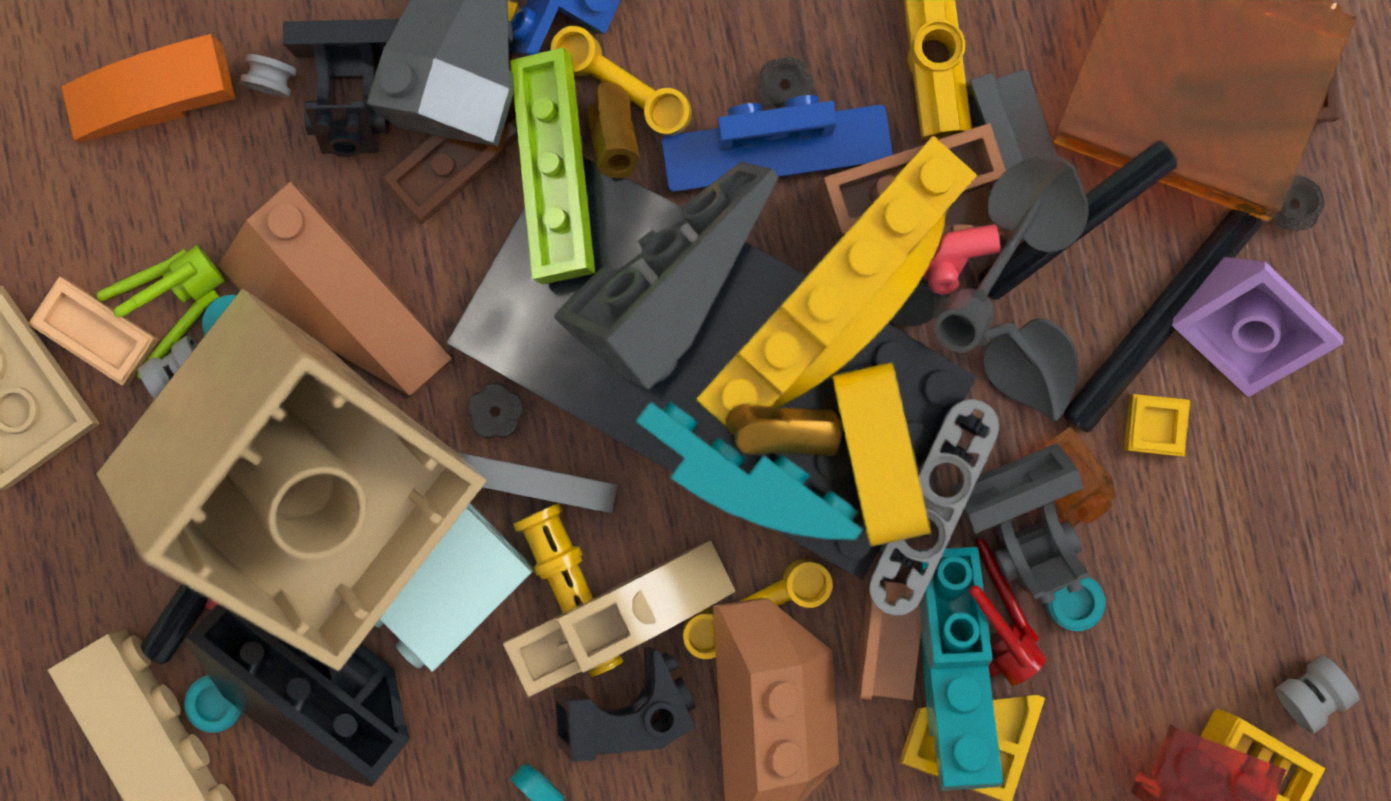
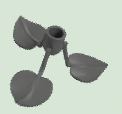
[890,156,1088,422]

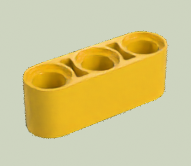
[833,362,931,546]

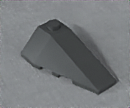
[367,0,514,147]
[554,161,779,390]

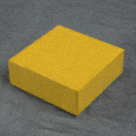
[1123,394,1190,457]

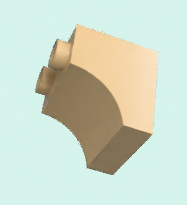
[97,288,487,671]

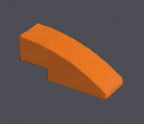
[61,34,236,143]

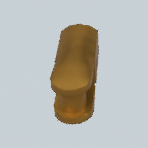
[585,82,640,178]
[726,403,842,456]

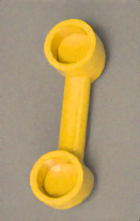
[551,26,692,136]
[682,558,833,659]

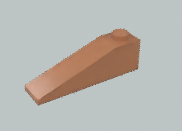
[218,182,453,396]

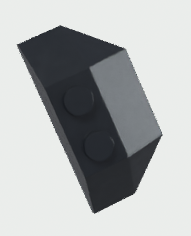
[185,603,410,787]

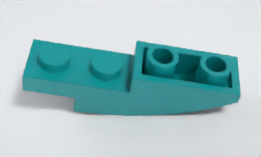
[636,401,863,539]
[919,547,1003,791]

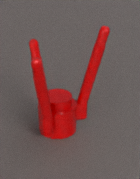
[970,538,1047,685]

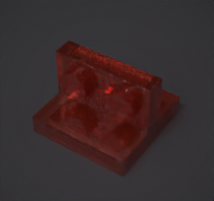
[1131,724,1286,801]

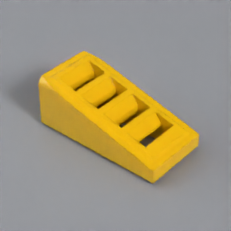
[1191,709,1326,801]

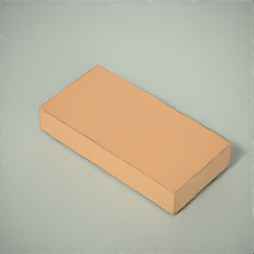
[28,277,159,387]

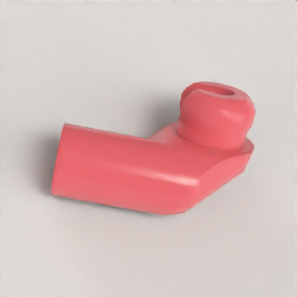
[923,224,1001,295]

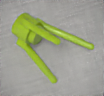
[96,245,225,379]

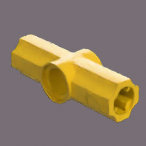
[903,0,972,140]

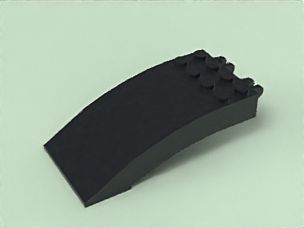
[446,157,988,580]

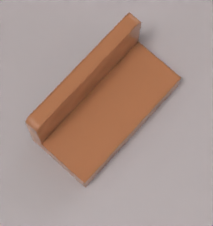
[854,578,921,701]

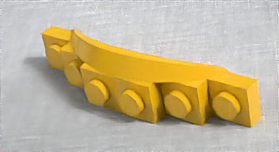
[695,136,977,431]

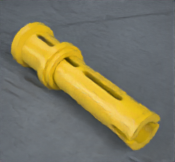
[513,503,624,677]

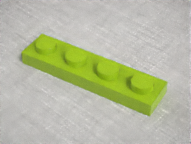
[510,47,595,285]

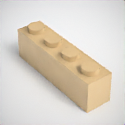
[47,629,236,801]

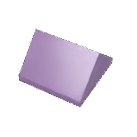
[1172,257,1343,397]

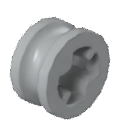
[239,54,297,98]

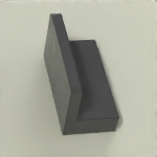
[966,70,1058,170]

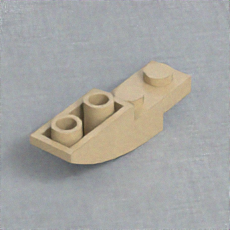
[503,540,736,697]

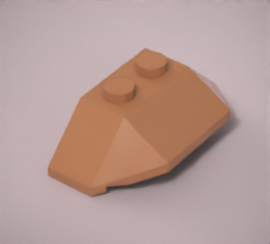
[713,598,839,801]

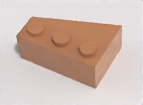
[818,123,1013,240]

